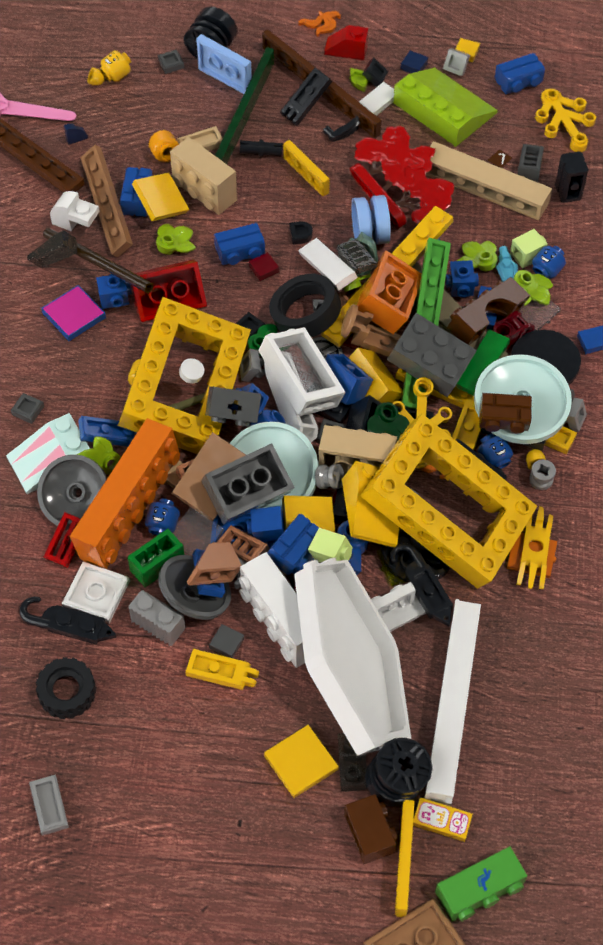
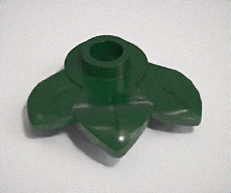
[367,402,410,441]

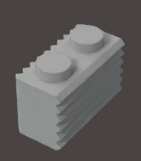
[129,590,186,646]

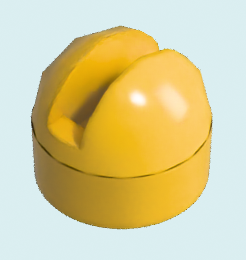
[88,67,105,86]
[526,449,546,469]

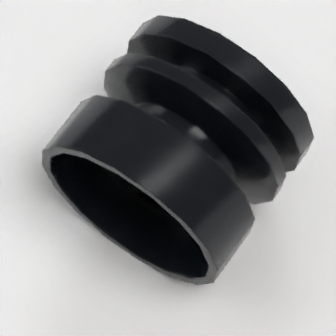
[184,7,237,59]
[365,737,433,807]

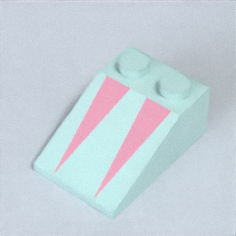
[6,413,90,494]

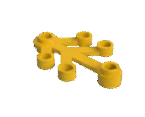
[535,89,596,152]
[392,377,452,468]

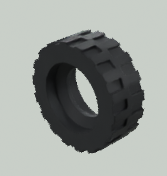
[36,657,96,719]

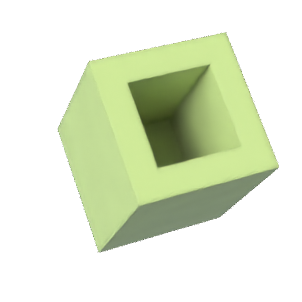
[510,229,547,268]
[308,528,353,563]

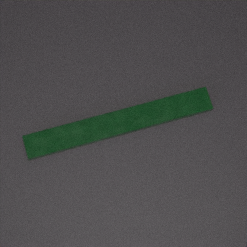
[215,47,274,164]

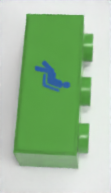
[435,847,527,922]

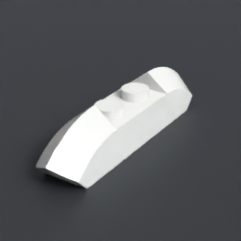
[264,353,318,442]

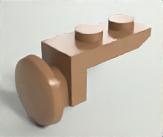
[341,304,401,357]

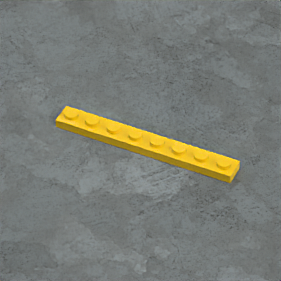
[321,206,453,347]

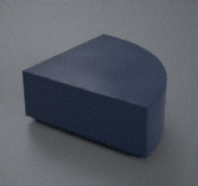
[64,124,88,145]

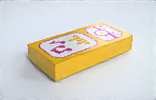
[413,797,473,842]

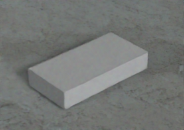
[29,774,69,836]

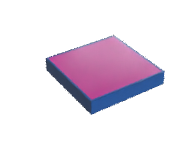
[41,285,106,341]

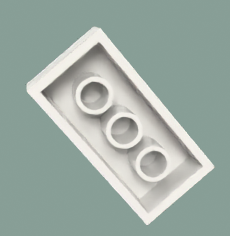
[239,552,305,668]

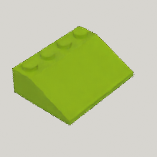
[393,68,498,147]

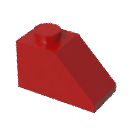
[324,25,369,61]

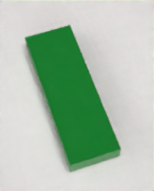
[456,330,510,396]

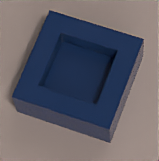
[400,50,428,73]

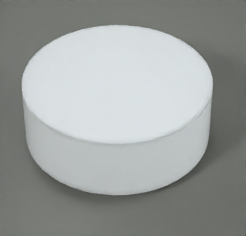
[179,358,204,384]

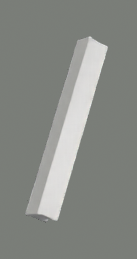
[425,599,481,806]

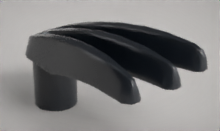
[323,116,360,142]

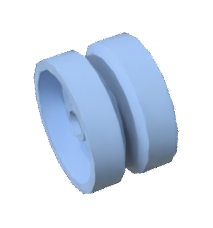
[351,195,391,245]

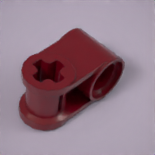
[493,310,535,350]

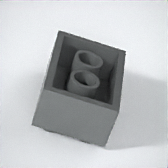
[387,313,477,397]
[201,443,295,525]

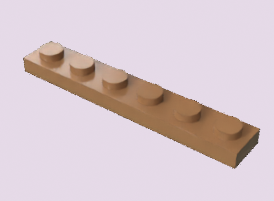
[81,145,133,258]

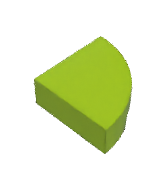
[350,68,369,92]

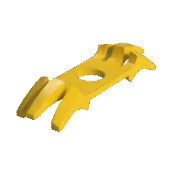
[516,506,553,589]

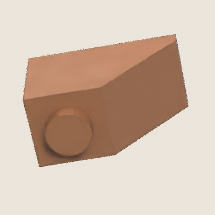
[187,542,242,586]

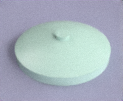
[474,355,572,444]
[230,422,319,511]

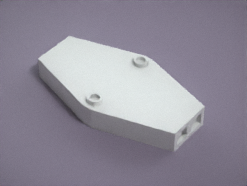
[294,558,411,756]

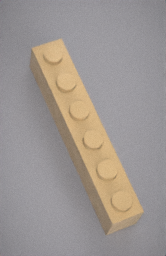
[426,141,552,221]

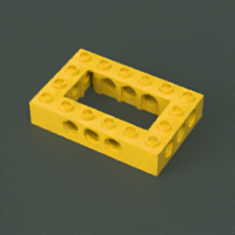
[117,297,251,454]
[360,414,537,589]

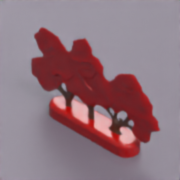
[350,126,455,229]

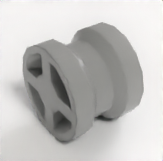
[529,459,556,490]
[315,464,344,489]

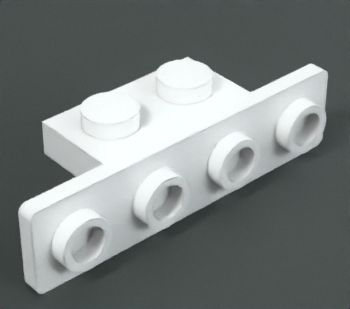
[371,582,426,632]

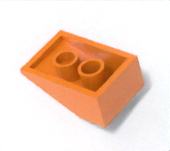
[357,250,421,335]

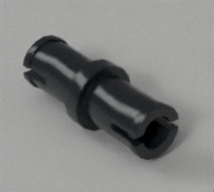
[239,139,283,157]

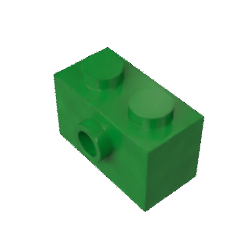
[127,529,185,588]

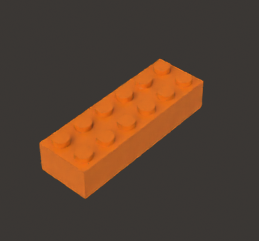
[70,418,180,569]

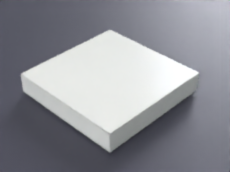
[62,561,130,624]

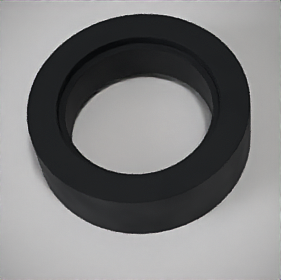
[269,274,341,337]

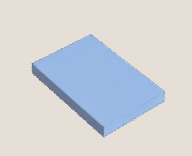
[197,34,252,94]

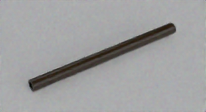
[43,228,154,293]

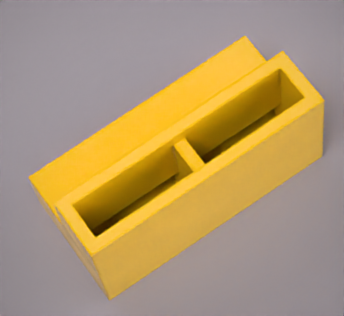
[349,348,403,403]

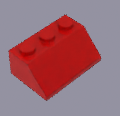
[130,259,207,322]

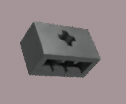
[205,386,261,427]

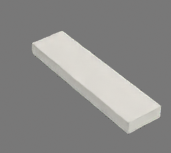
[298,238,358,290]

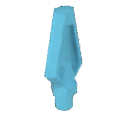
[496,246,518,282]

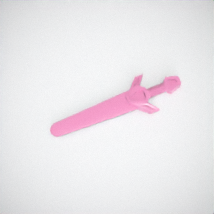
[0,93,76,121]

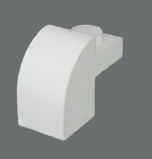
[50,191,99,231]

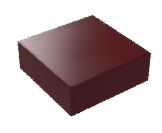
[249,252,279,281]

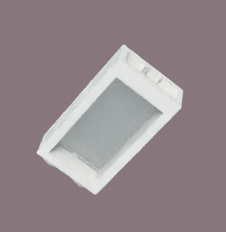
[258,327,346,416]

